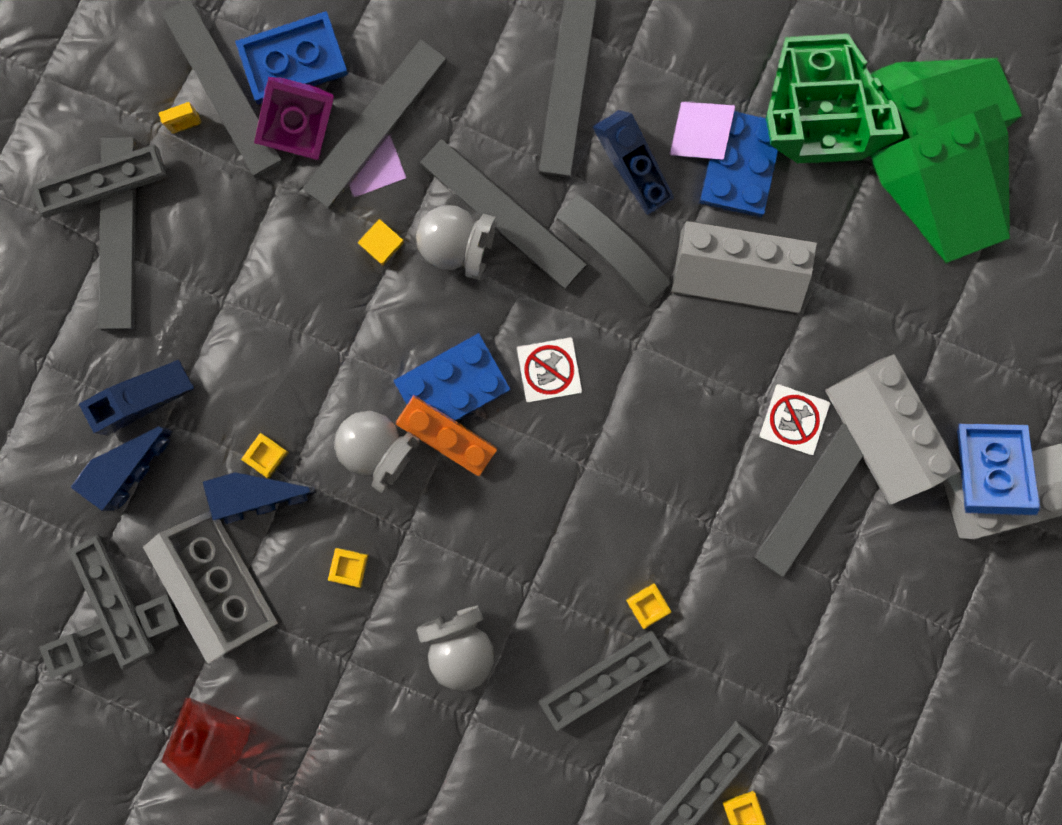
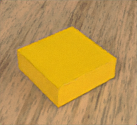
[159,102,202,134]
[357,219,404,266]
[241,433,289,479]
[328,548,369,588]
[626,583,672,629]
[722,791,766,825]

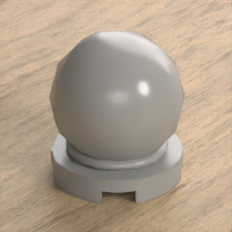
[416,205,497,280]
[334,411,421,494]
[416,605,494,692]

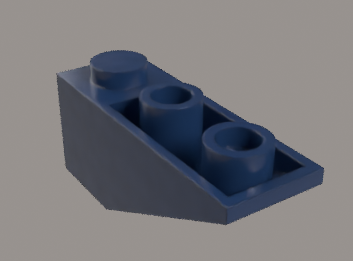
[593,110,674,215]
[79,360,195,436]
[70,427,173,511]
[203,472,316,525]

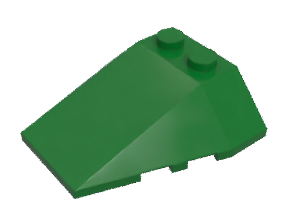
[766,34,903,163]
[870,58,1022,140]
[870,103,1010,263]

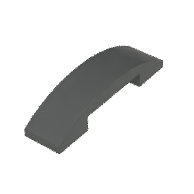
[556,195,671,306]
[39,594,180,678]

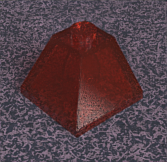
[161,698,251,789]

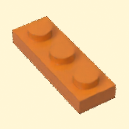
[396,395,497,476]

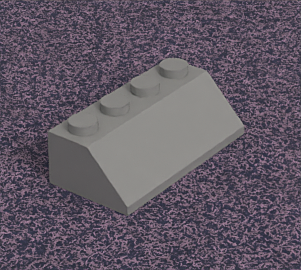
[671,221,817,314]
[825,354,960,504]
[943,443,1062,539]
[143,511,278,664]

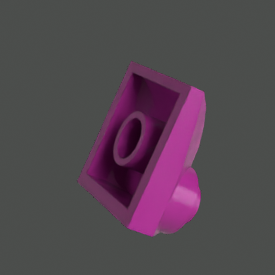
[254,77,334,160]

